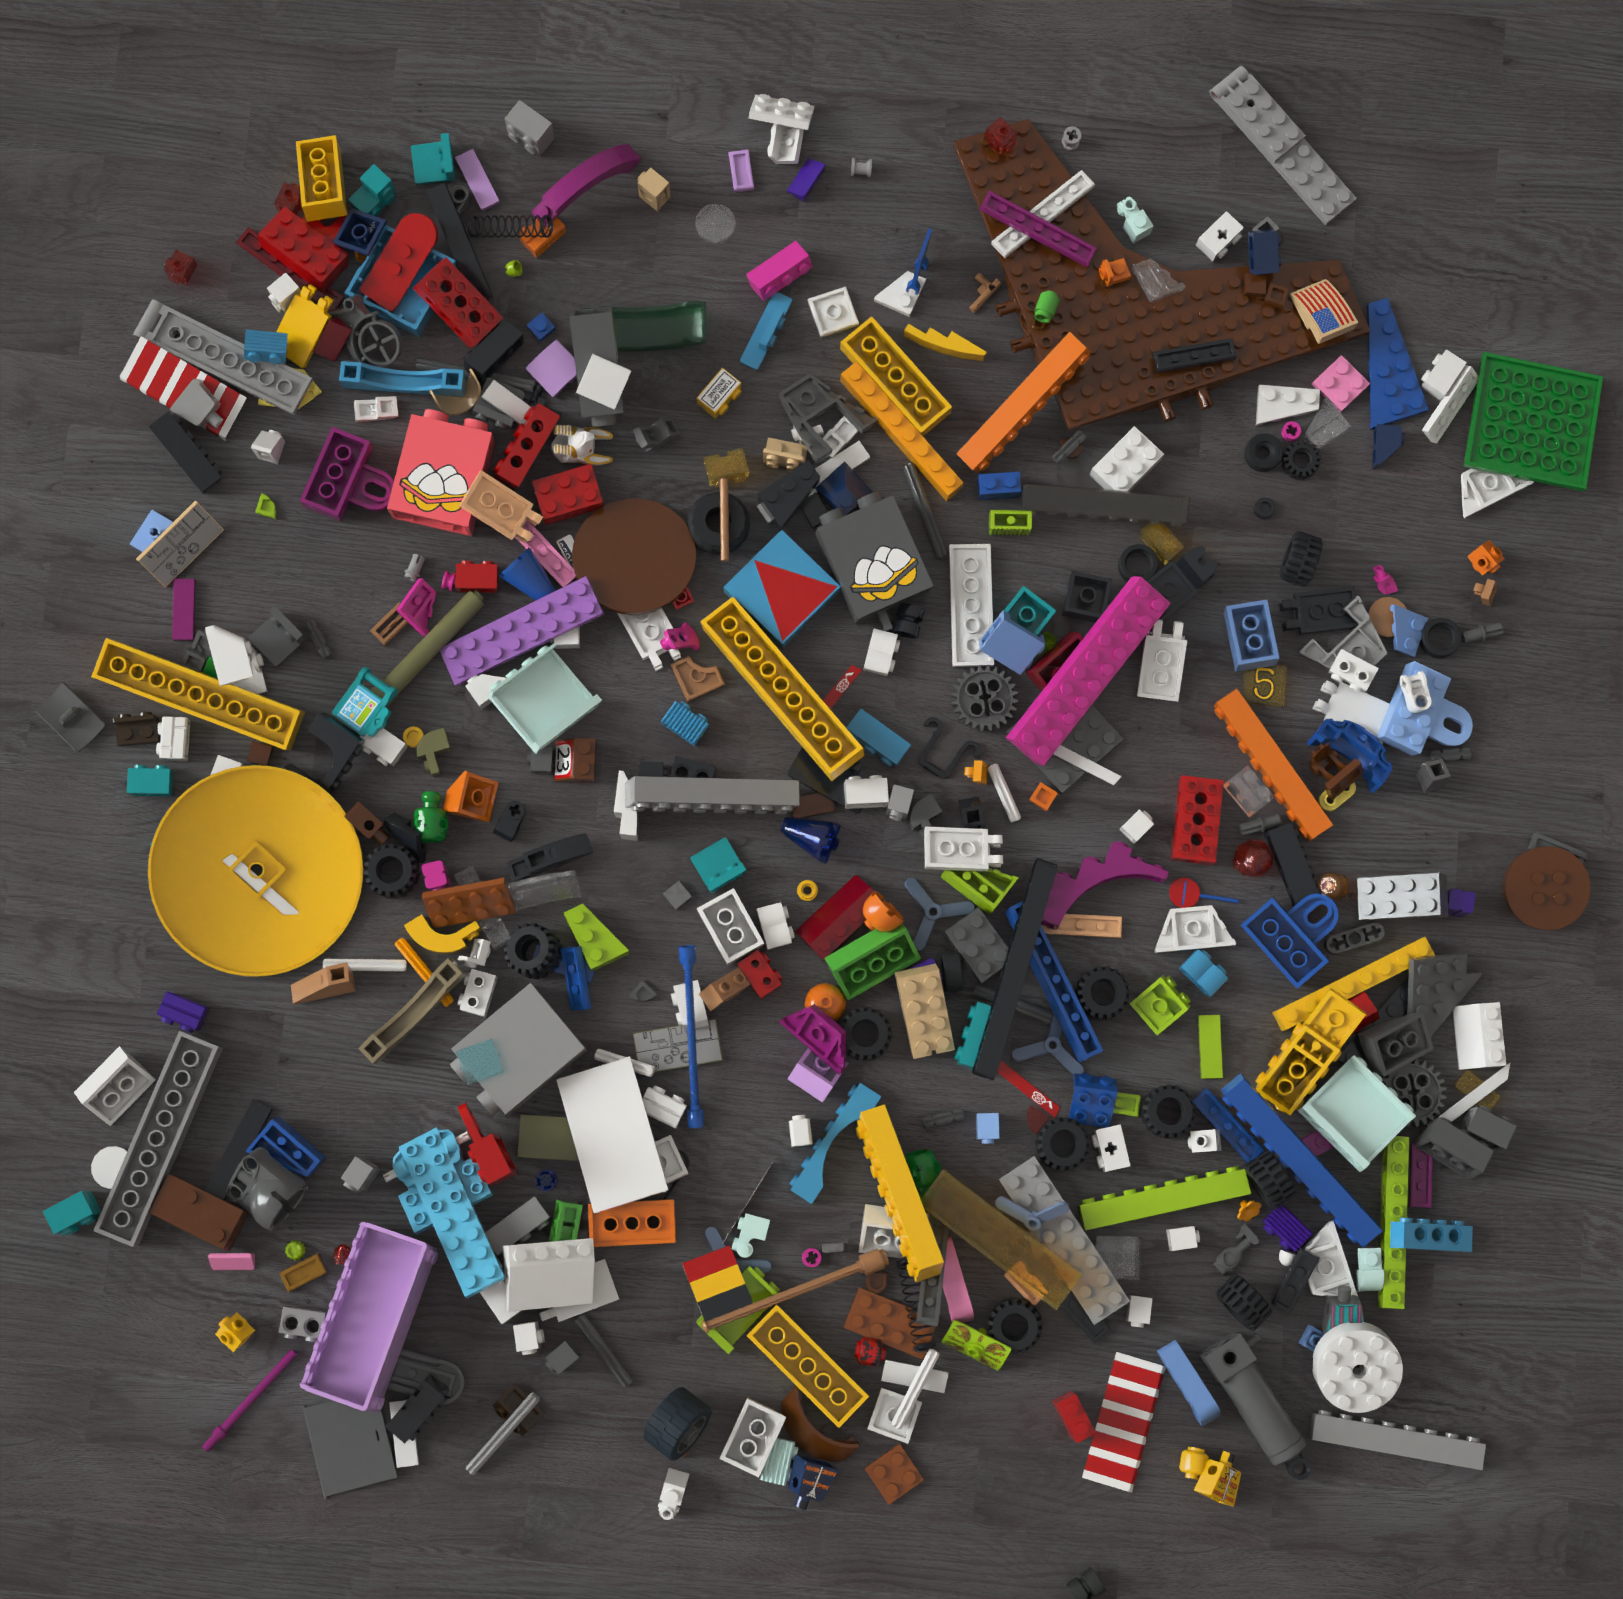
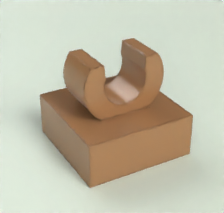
[1473,579,1497,606]

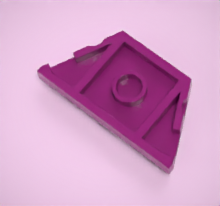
[779,1004,846,1075]

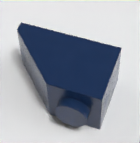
[1372,424,1405,469]

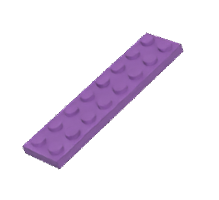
[440,576,604,686]

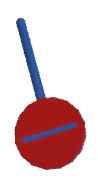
[1169,878,1239,908]

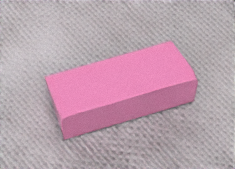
[208,1253,255,1270]

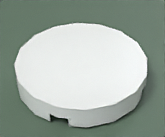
[91,1146,127,1189]

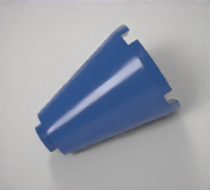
[499,547,556,601]

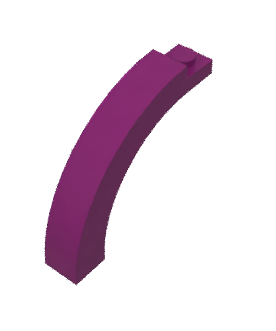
[532,144,642,227]

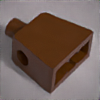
[344,801,390,845]

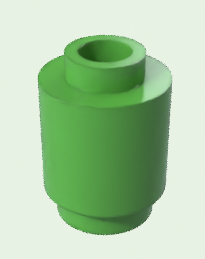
[1034,291,1060,323]

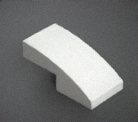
[354,396,398,422]
[823,416,859,458]

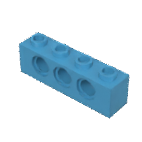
[1390,1218,1473,1252]

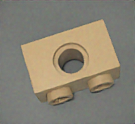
[637,168,671,212]

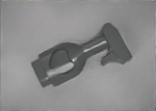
[1213,1223,1259,1276]

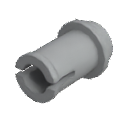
[404,554,426,582]

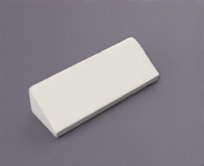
[881,1359,949,1393]

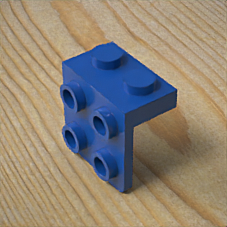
[1069,1073,1117,1128]

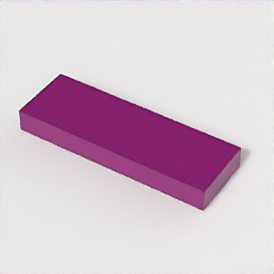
[172,579,196,641]
[1409,1143,1433,1208]

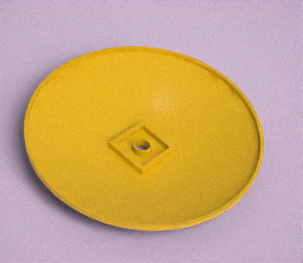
[148,765,363,976]

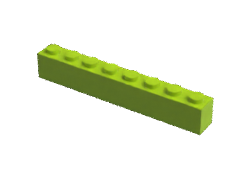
[1077,1166,1251,1231]

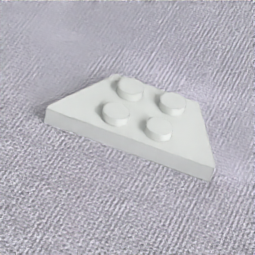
[1461,469,1534,518]
[1154,905,1236,953]
[1303,1221,1358,1296]

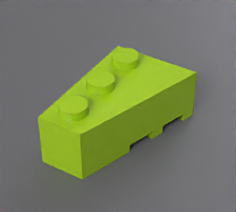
[941,868,1019,915]

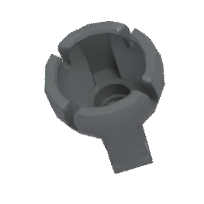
[226,1147,308,1231]

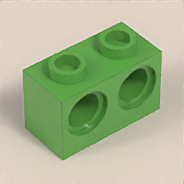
[549,1199,583,1242]

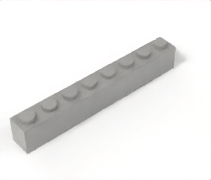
[1308,1410,1486,1470]

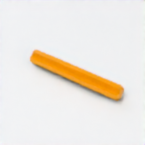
[395,938,454,1007]

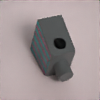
[1321,1285,1364,1334]

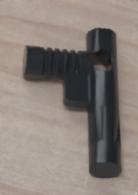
[523,385,562,420]

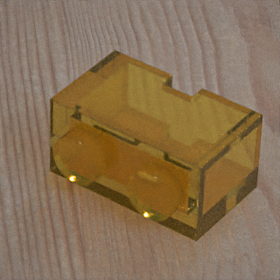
[703,448,749,487]
[1139,517,1184,565]

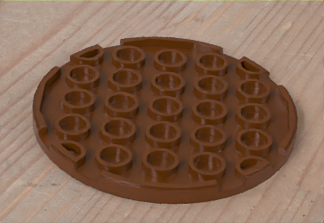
[572,498,696,615]

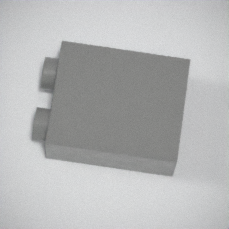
[450,983,587,1116]

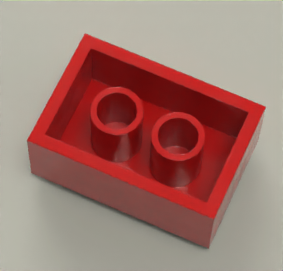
[532,464,604,526]

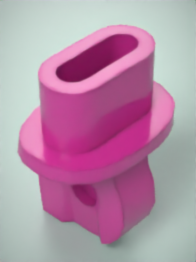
[1373,565,1398,595]

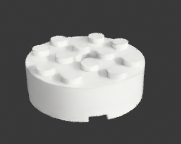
[1312,1322,1403,1413]

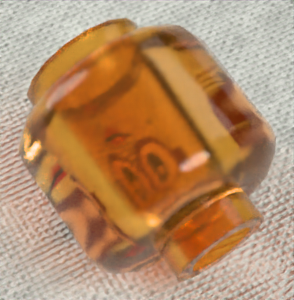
[1318,873,1350,900]

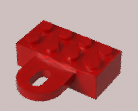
[258,206,349,293]
[457,1102,519,1185]

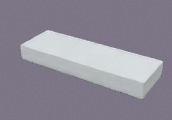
[482,380,537,431]
[389,1400,419,1468]

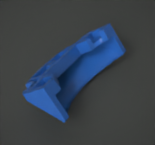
[1306,718,1393,794]

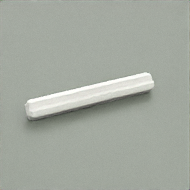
[323,959,407,971]
[892,1349,939,1429]

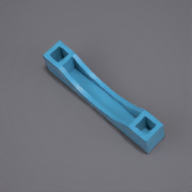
[339,361,467,397]
[789,1083,881,1204]

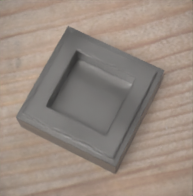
[663,881,692,910]
[822,1243,844,1253]

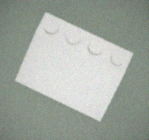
[503,1238,595,1311]

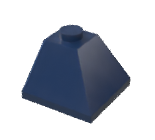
[333,208,387,256]
[815,461,872,516]

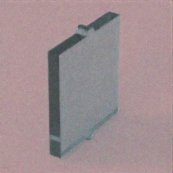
[456,1039,503,1085]

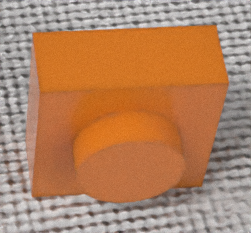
[1029,782,1058,811]

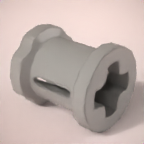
[1061,126,1081,151]
[851,158,872,177]

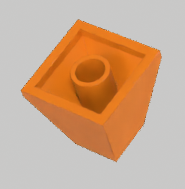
[443,771,499,822]

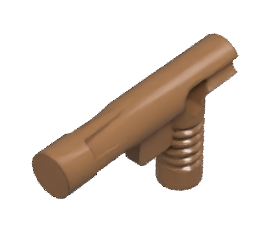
[969,272,1002,313]

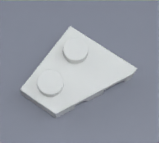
[874,271,926,317]

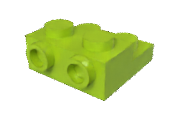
[1130,975,1191,1035]

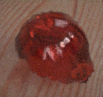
[1232,839,1273,877]

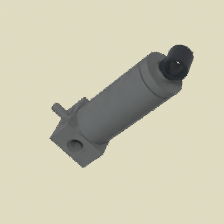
[1198,1331,1311,1480]

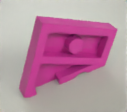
[396,578,436,636]

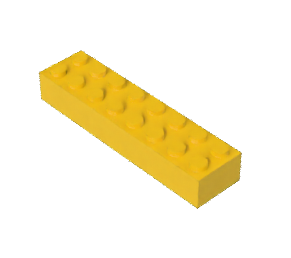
[856,1104,944,1282]

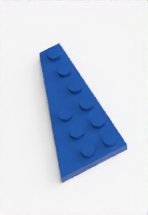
[1367,298,1429,430]

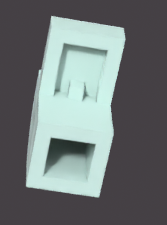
[1356,1248,1384,1291]

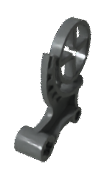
[327,294,403,366]

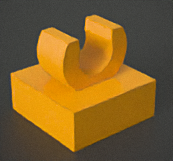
[964,761,988,785]

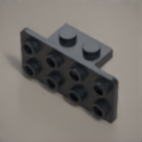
[788,747,872,814]

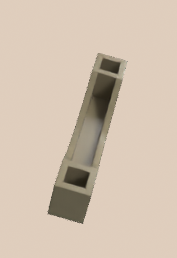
[358,958,468,1064]

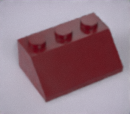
[1025,631,1083,691]

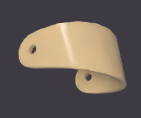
[430,368,481,415]

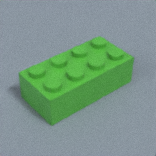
[825,923,921,1000]

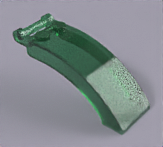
[580,301,707,352]

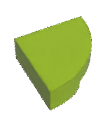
[255,493,277,519]

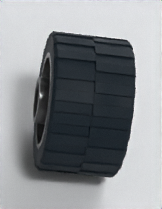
[643,1387,712,1461]

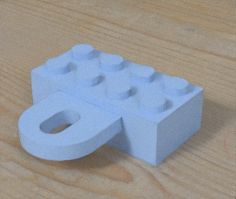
[1376,661,1473,756]

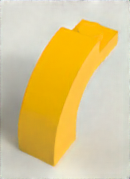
[404,914,482,954]

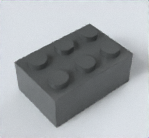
[943,907,1008,984]
[1414,1117,1494,1180]

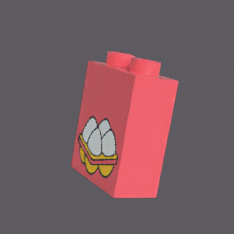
[387,409,496,537]

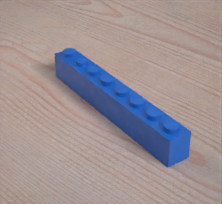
[1004,902,1103,1063]

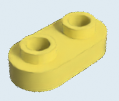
[1318,783,1356,812]

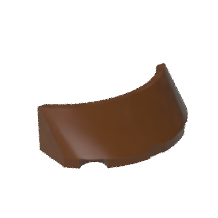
[781,1385,860,1461]

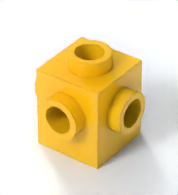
[215,1313,255,1352]

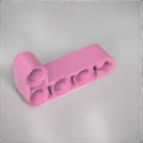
[943,1236,974,1323]

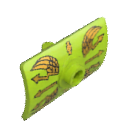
[941,1320,1011,1371]

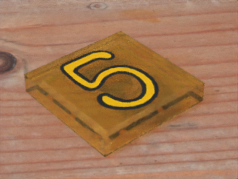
[1242,664,1287,707]

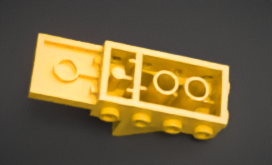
[1255,988,1366,1116]

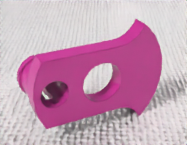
[660,622,699,651]

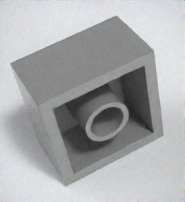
[505,100,555,156]

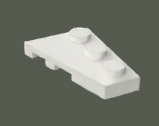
[1256,385,1320,426]

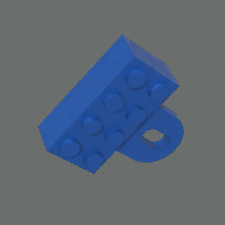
[1241,893,1339,989]

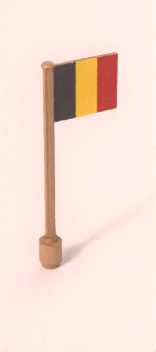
[682,1245,889,1333]

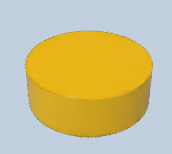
[403,726,424,748]

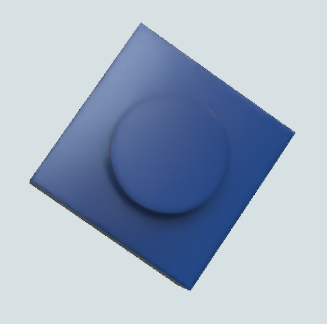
[526,312,556,342]

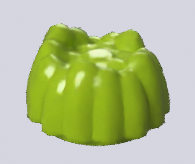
[285,1240,306,1261]

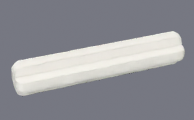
[988,764,1021,823]
[594,1049,655,1077]

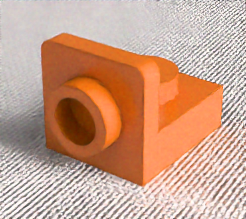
[1099,258,1131,286]

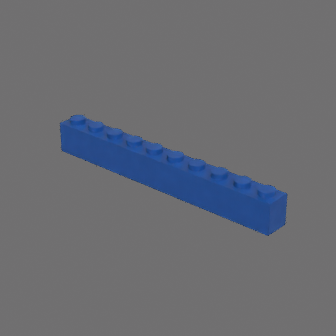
[1221,1073,1382,1247]

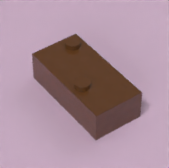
[149,1174,249,1251]

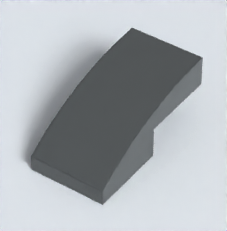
[181,628,212,673]

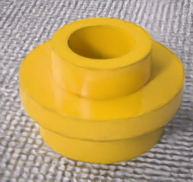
[797,880,818,901]

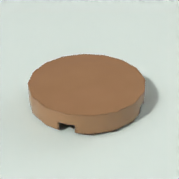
[1368,597,1406,638]

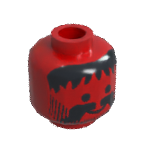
[854,1336,886,1367]

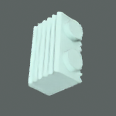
[760,1437,798,1486]

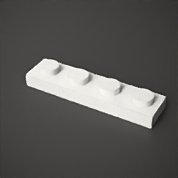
[1422,365,1478,443]

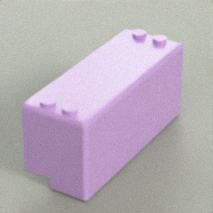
[300,1222,438,1413]

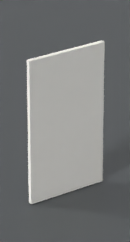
[557,1056,669,1214]

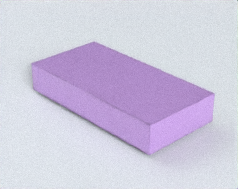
[728,149,754,193]

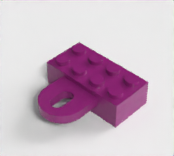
[300,427,394,522]

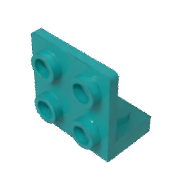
[411,133,456,185]
[690,837,747,894]

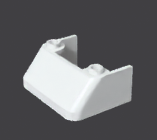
[205,625,268,694]

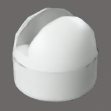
[1279,1249,1297,1266]

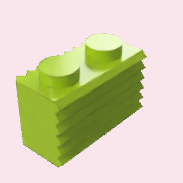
[989,510,1032,536]

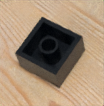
[1062,571,1112,622]

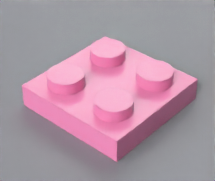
[1311,355,1370,413]

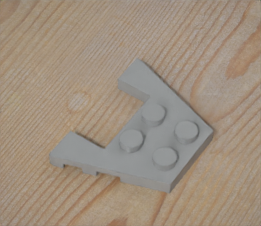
[1299,596,1387,669]

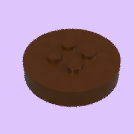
[1503,846,1591,930]

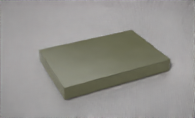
[517,1115,579,1161]

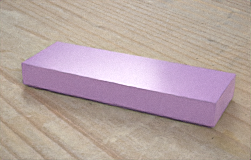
[455,149,500,212]

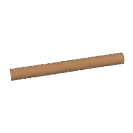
[720,479,729,561]

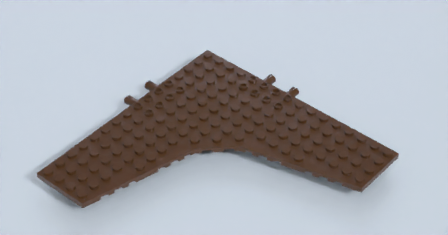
[953,119,1370,431]

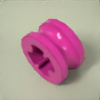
[1281,421,1301,442]
[442,571,456,591]
[802,1248,821,1267]

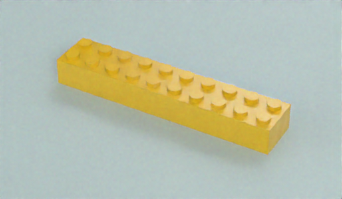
[700,597,864,781]
[91,638,305,751]

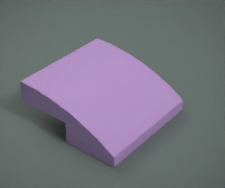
[526,340,577,397]

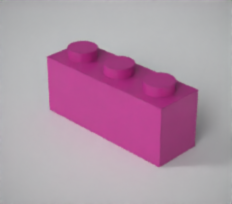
[746,241,813,301]

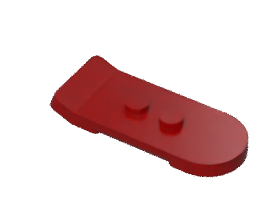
[359,213,438,313]

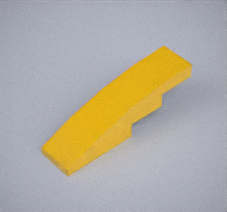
[903,324,987,361]

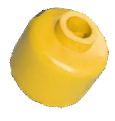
[1179,1446,1209,1480]

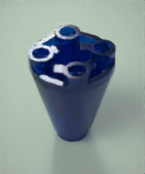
[780,817,841,864]

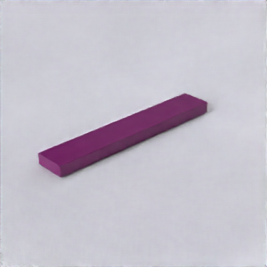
[979,190,1097,267]

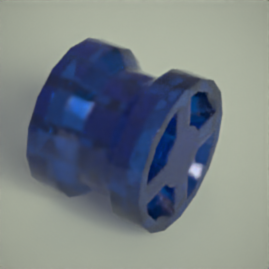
[535,1170,558,1191]

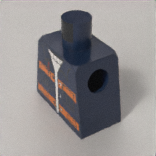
[788,1454,839,1510]

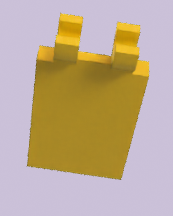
[276,284,334,368]

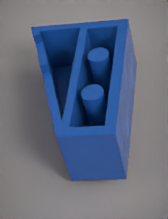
[245,1117,327,1177]

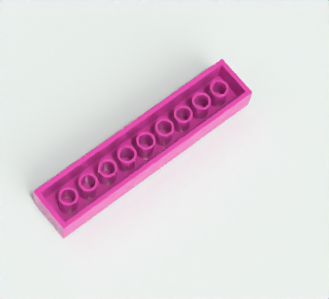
[1006,576,1171,766]

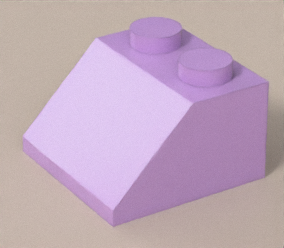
[788,1048,849,1103]

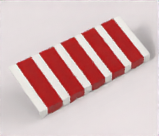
[120,336,247,441]
[1082,1352,1166,1492]

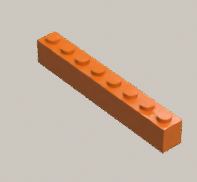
[957,332,1092,473]
[1214,689,1333,841]

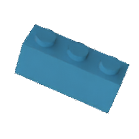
[846,709,911,768]

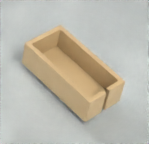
[895,964,955,1059]

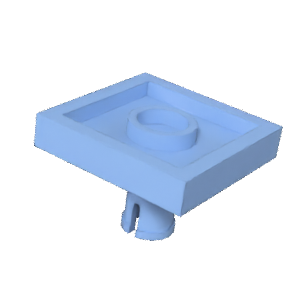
[130,510,173,552]

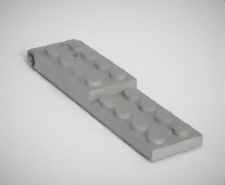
[1209,66,1357,225]
[133,299,313,415]

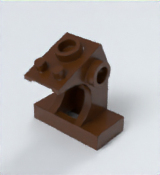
[1309,743,1364,800]

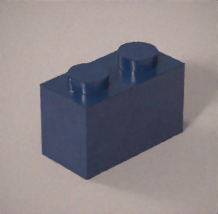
[1248,229,1282,275]

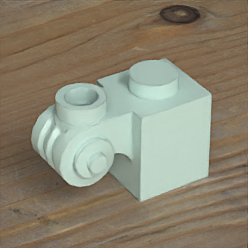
[1117,196,1153,244]
[732,1213,770,1258]

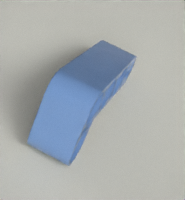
[1157,1340,1221,1427]

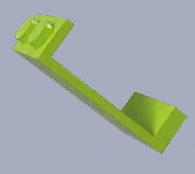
[696,1266,780,1354]

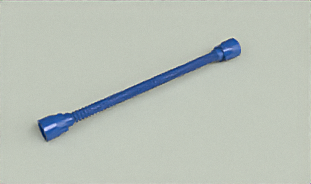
[679,945,705,1128]

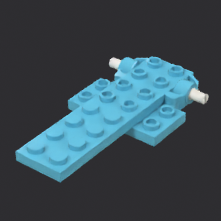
[383,1127,506,1299]

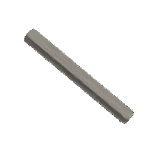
[466,1392,540,1475]

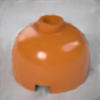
[863,891,904,933]
[804,983,846,1022]

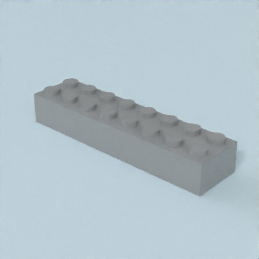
[625,776,799,815]
[999,1156,1130,1325]

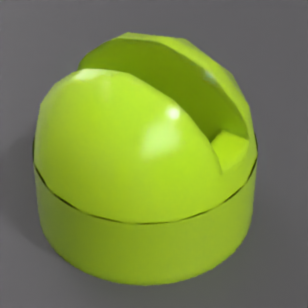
[505,260,522,277]

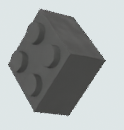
[1459,1105,1517,1150]

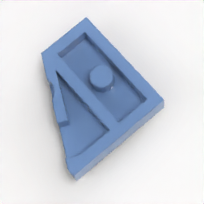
[1390,604,1428,657]

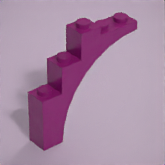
[1041,841,1169,930]

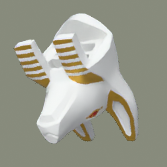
[551,425,613,466]

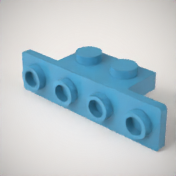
[740,292,792,370]

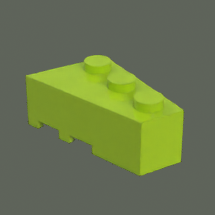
[564,904,629,972]

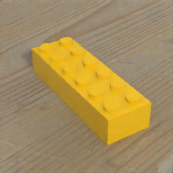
[840,316,952,436]
[746,1304,869,1428]

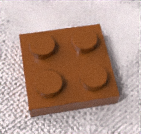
[864,1443,924,1505]

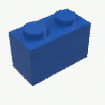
[977,472,1021,500]

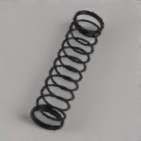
[466,215,553,238]
[896,1257,936,1352]

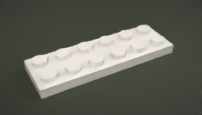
[949,544,994,667]

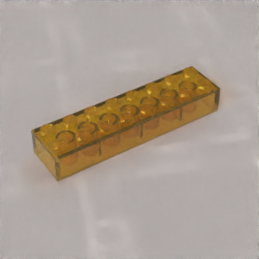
[921,1169,1083,1310]

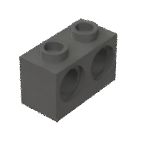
[545,1339,582,1374]

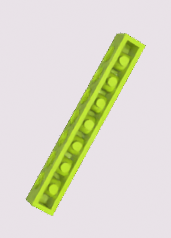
[1378,1136,1409,1309]

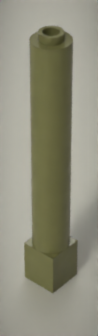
[370,591,484,708]

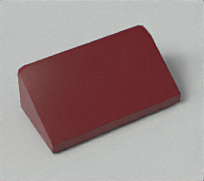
[313,317,353,362]

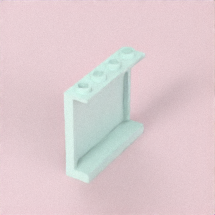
[488,643,602,754]
[1298,1055,1416,1172]

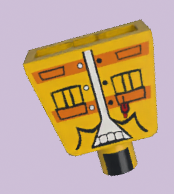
[1194,1451,1241,1507]

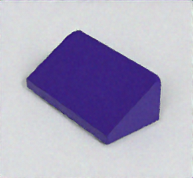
[787,158,825,202]

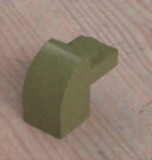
[417,728,452,777]

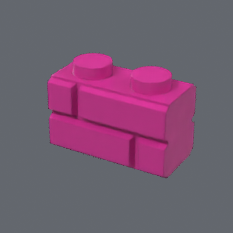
[421,860,451,891]

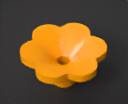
[1237,1200,1262,1222]

